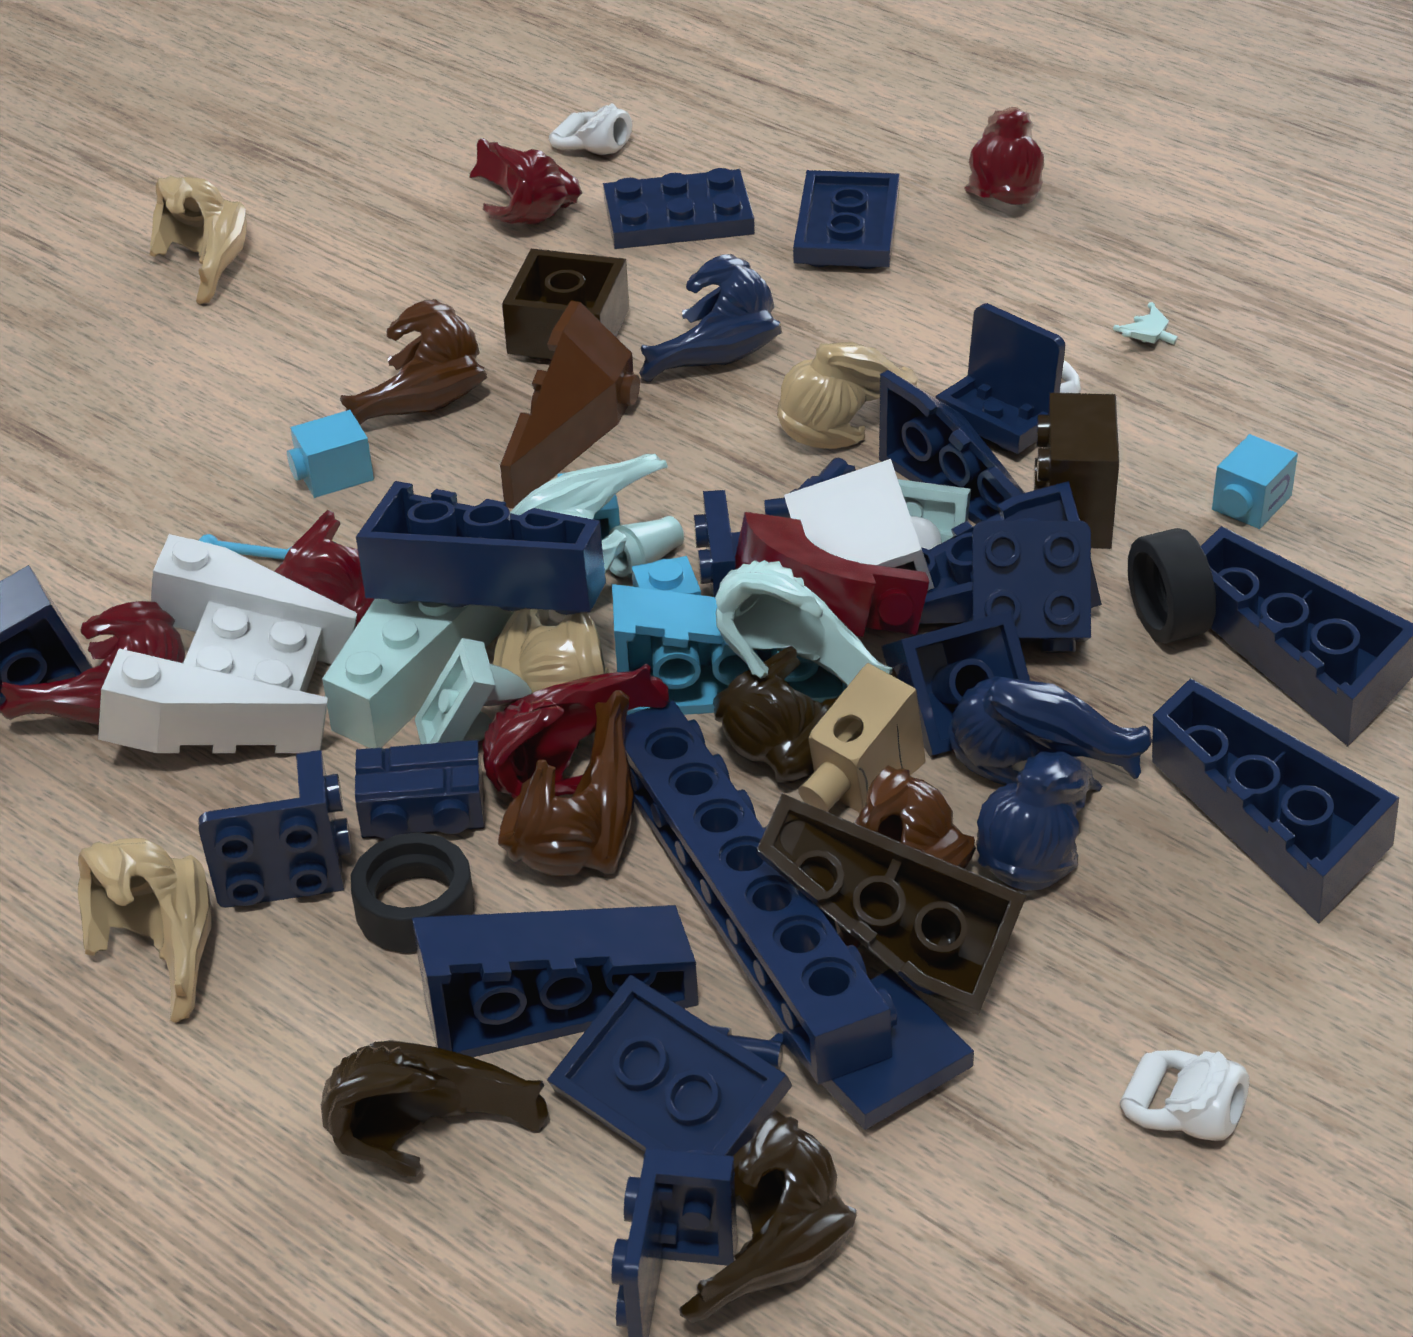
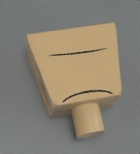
[798,663,926,813]

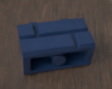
[355,740,485,839]

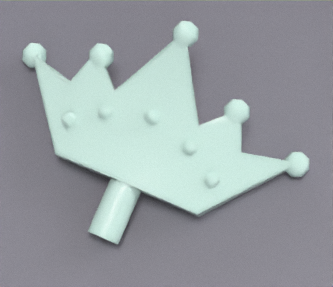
[1113,302,1178,345]

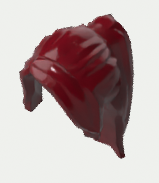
[964,107,1044,205]
[469,138,582,225]
[274,510,374,628]
[0,601,185,725]
[482,664,669,799]

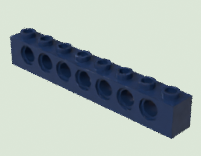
[624,700,897,1085]

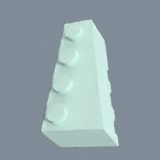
[322,599,514,748]

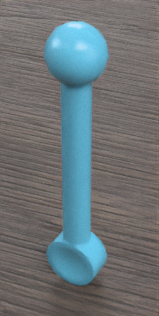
[198,534,292,560]

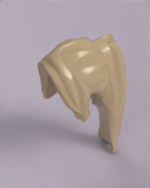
[149,175,247,304]
[777,342,918,449]
[493,608,609,704]
[77,838,212,1023]

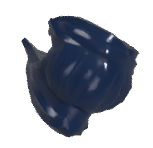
[639,254,782,382]
[948,676,1152,786]
[976,751,1103,891]

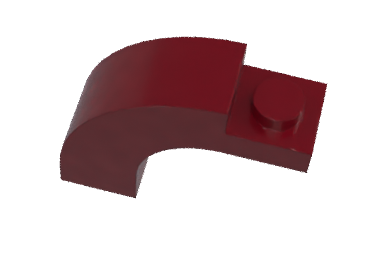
[735,512,930,637]

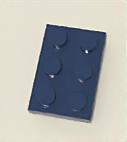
[603,168,755,249]
[793,170,900,269]
[547,974,792,1156]

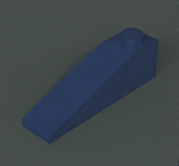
[879,370,1025,524]

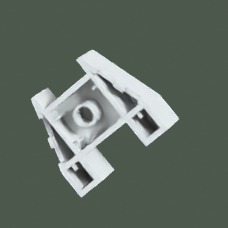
[98,534,357,753]

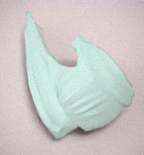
[510,454,668,573]
[715,560,893,686]

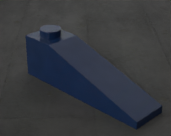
[919,481,1102,624]

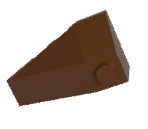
[500,301,640,509]

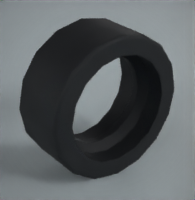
[1128,528,1216,644]
[351,832,474,953]

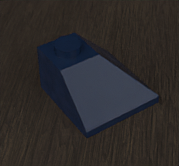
[881,610,1030,756]

